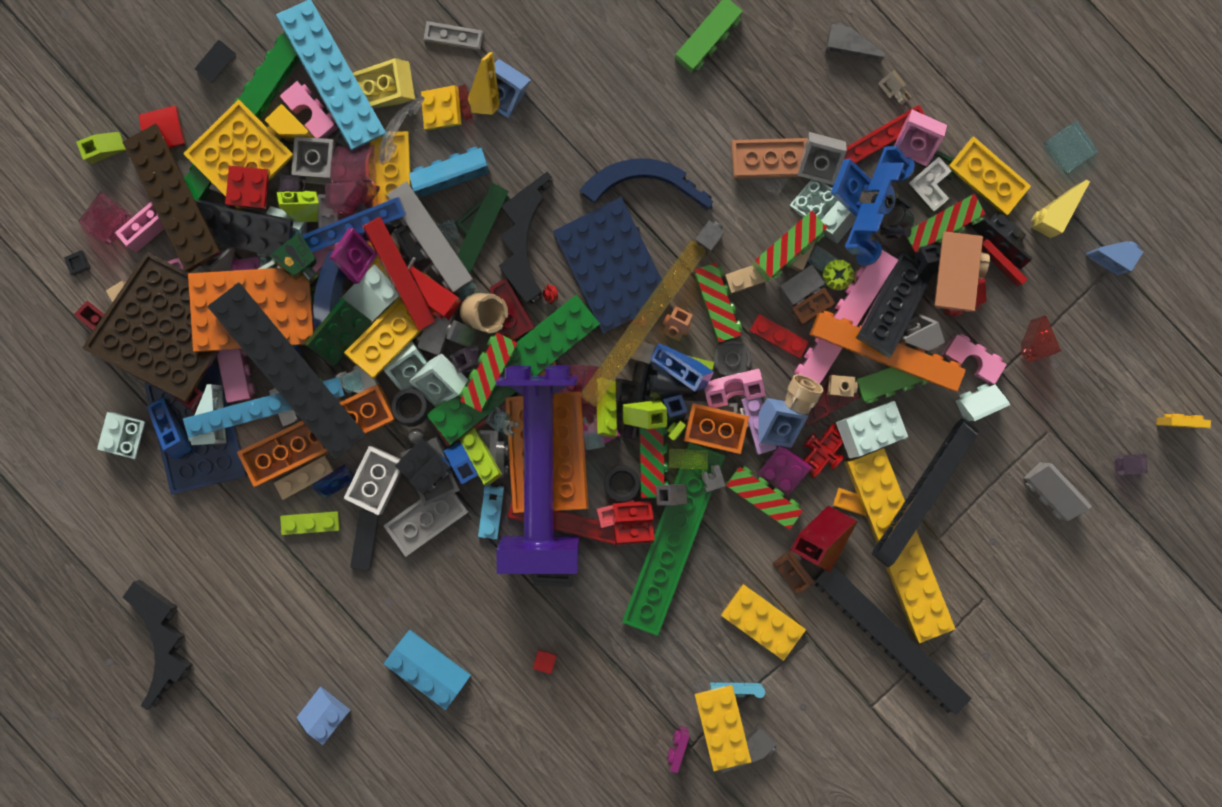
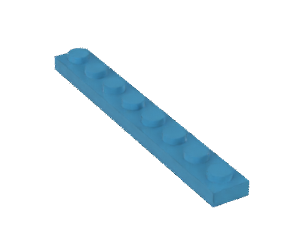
[183,377,344,438]

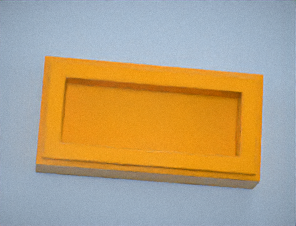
[833,488,866,516]

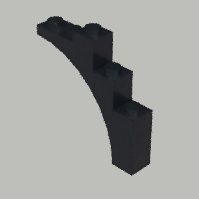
[122,580,192,710]

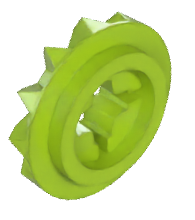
[823,260,854,290]

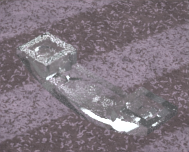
[379,96,425,165]

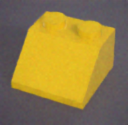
[265,104,315,142]

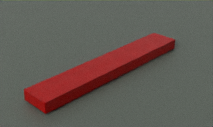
[841,105,926,166]
[362,217,436,330]
[507,502,619,546]

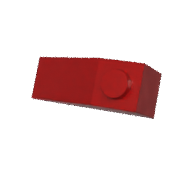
[410,266,462,321]

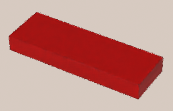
[981,239,1027,286]

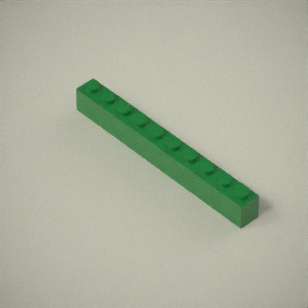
[184,32,300,201]

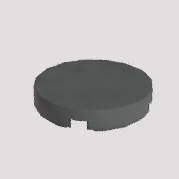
[713,340,752,377]

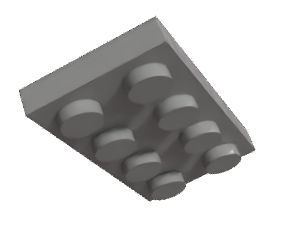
[384,493,469,557]

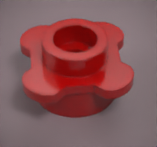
[543,284,558,305]

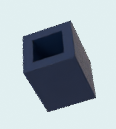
[662,395,688,424]

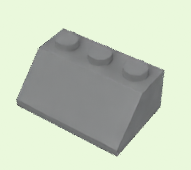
[1023,462,1092,521]

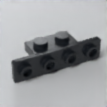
[967,210,1033,269]
[615,363,648,440]

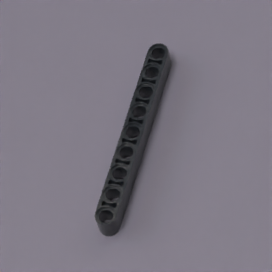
[872,418,979,567]

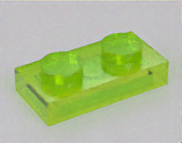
[668,449,708,470]

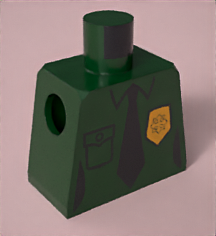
[270,232,318,282]

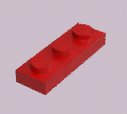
[749,314,809,359]

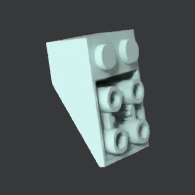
[790,179,856,243]

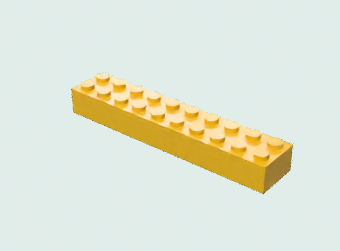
[844,448,955,643]

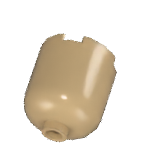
[460,293,508,333]

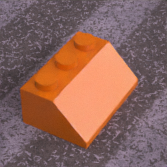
[683,403,749,454]

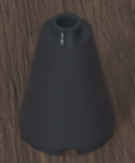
[644,363,698,401]

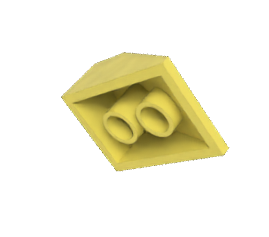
[353,58,415,109]
[1031,180,1090,238]

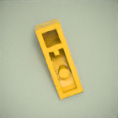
[468,52,500,115]

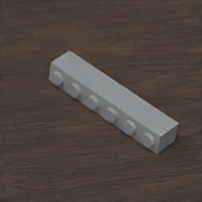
[387,181,473,293]

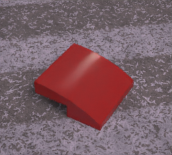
[139,105,185,149]
[613,501,655,545]

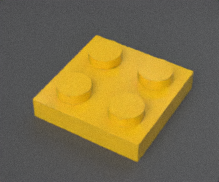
[421,85,461,131]
[1156,414,1211,428]

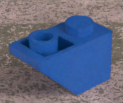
[444,441,478,484]

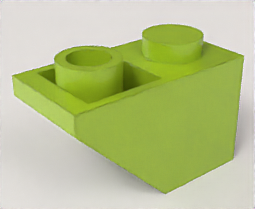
[76,132,126,164]
[277,191,319,222]
[623,400,667,429]

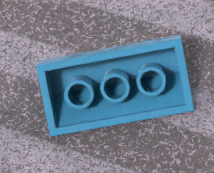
[409,147,491,198]
[384,629,471,710]

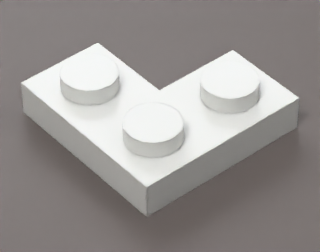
[909,157,951,211]

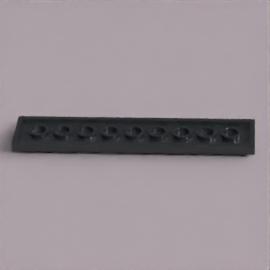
[207,282,366,460]

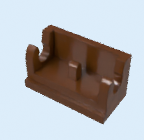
[792,288,835,326]
[773,550,815,594]

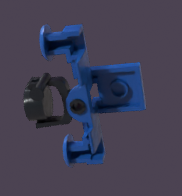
[831,146,915,266]

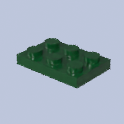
[305,298,372,366]

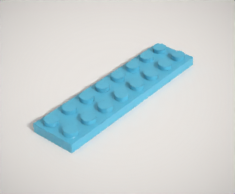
[276,0,386,151]

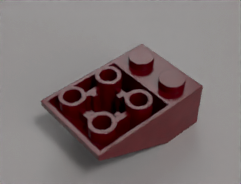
[790,506,858,572]

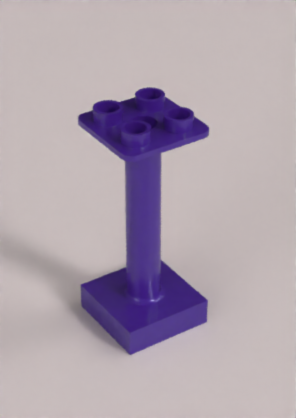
[496,365,579,574]

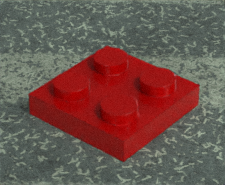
[225,166,270,209]

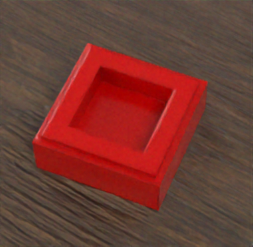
[533,649,557,674]

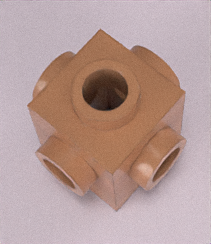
[662,306,693,341]

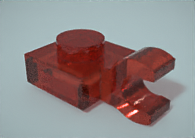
[458,84,473,120]

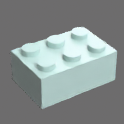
[836,401,908,458]

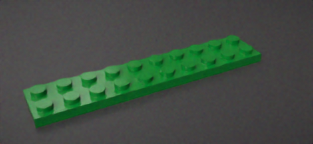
[427,295,600,445]
[622,442,725,636]

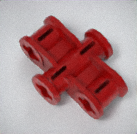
[803,424,844,479]

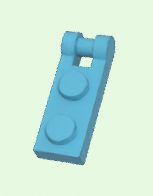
[478,484,504,539]
[710,682,765,698]

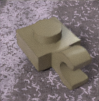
[878,70,912,105]

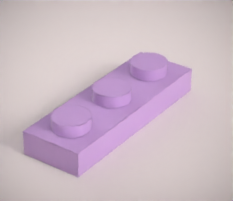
[741,397,776,454]

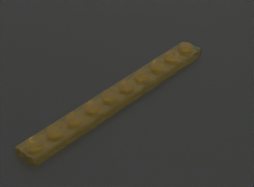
[579,239,706,407]

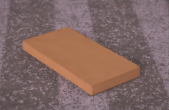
[731,138,807,179]
[934,231,983,313]

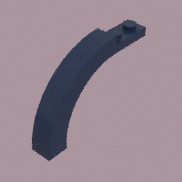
[579,158,713,211]
[313,232,367,361]

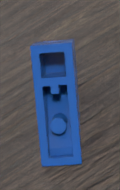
[650,343,714,392]
[147,397,192,460]

